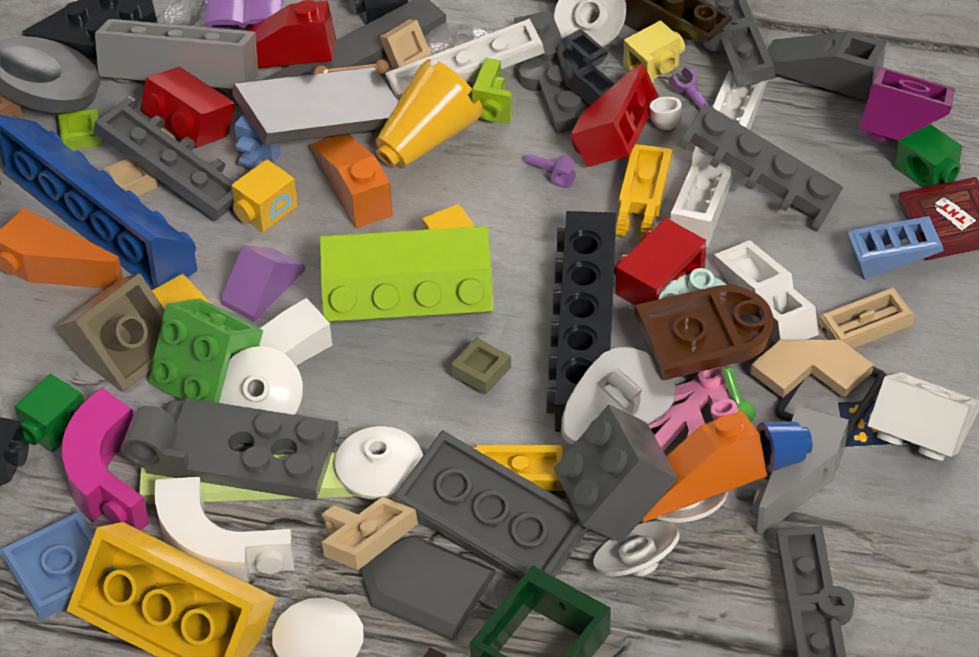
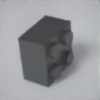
[553,404,678,543]

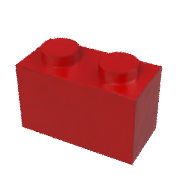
[140,67,235,148]
[614,218,706,305]

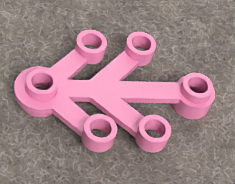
[649,367,739,452]

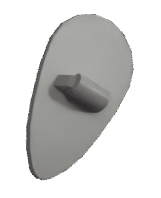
[561,347,676,445]

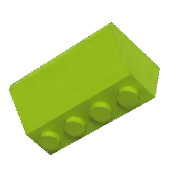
[320,226,494,321]

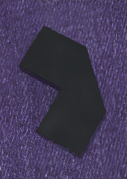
[555,29,615,106]

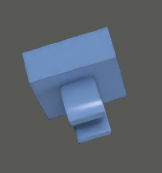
[234,115,281,169]

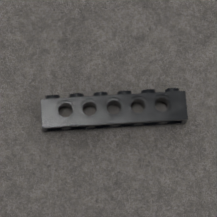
[546,211,616,432]

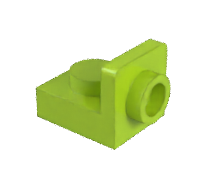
[472,57,513,124]

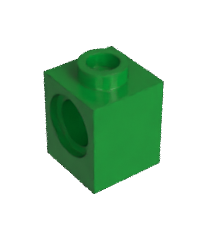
[895,124,962,188]
[14,373,84,453]

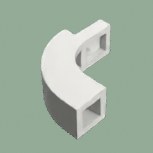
[155,477,294,584]

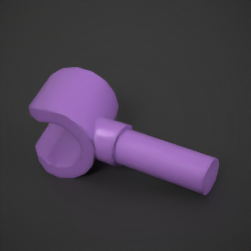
[669,67,709,109]
[525,154,576,188]

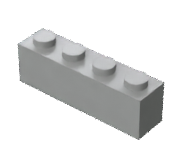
[95,19,258,93]

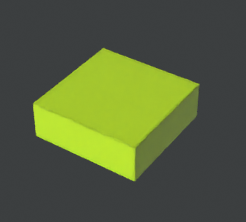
[58,108,103,150]

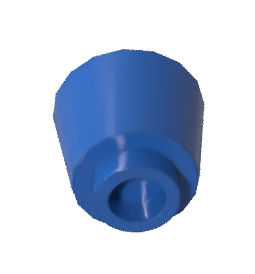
[757,421,813,472]

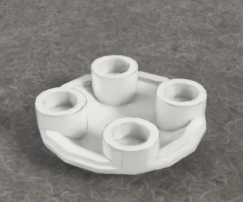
[272,597,364,657]

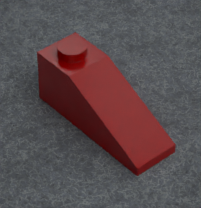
[245,0,337,68]
[571,64,659,167]

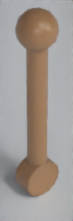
[312,59,389,75]

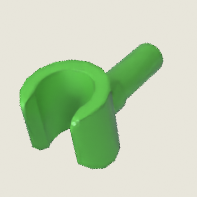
[721,366,756,422]

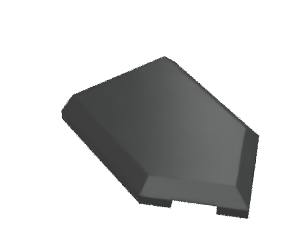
[360,536,496,641]

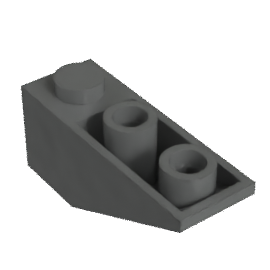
[767,31,886,101]

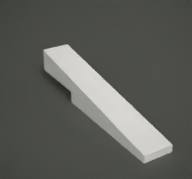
[670,69,768,247]

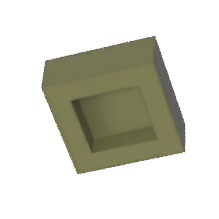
[451,337,511,394]

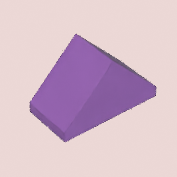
[221,245,305,322]

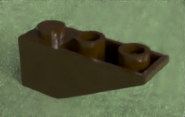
[624,0,732,41]

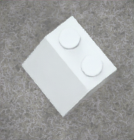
[868,372,979,461]

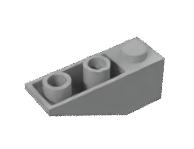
[752,406,849,535]

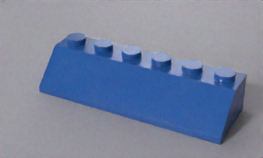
[0,115,197,290]

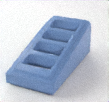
[847,216,944,279]

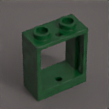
[470,566,611,657]

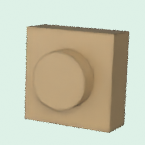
[379,19,431,70]

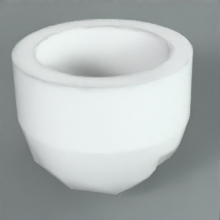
[650,97,682,131]

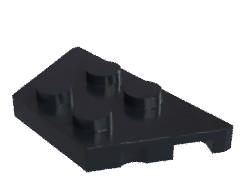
[22,0,158,58]

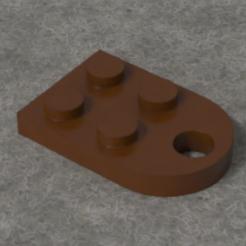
[634,285,774,380]

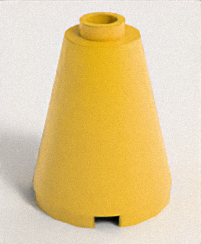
[375,59,483,168]

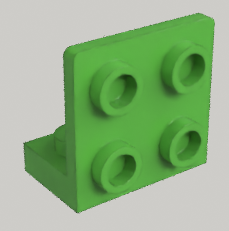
[149,299,263,403]

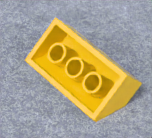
[67,522,276,657]

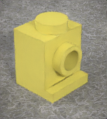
[623,20,685,83]

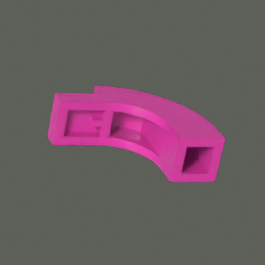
[62,387,149,531]

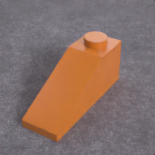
[310,134,393,229]
[0,207,123,288]
[641,410,767,523]

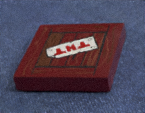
[898,177,979,260]

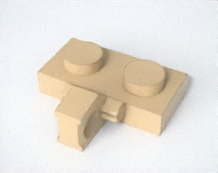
[322,497,418,570]

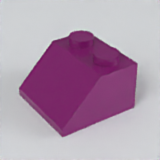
[859,66,955,142]

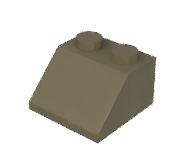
[57,273,165,391]

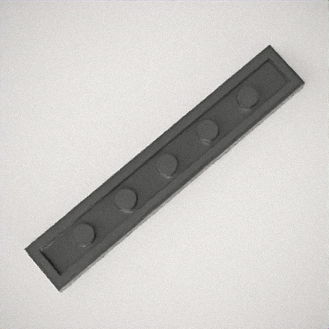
[236,0,447,108]

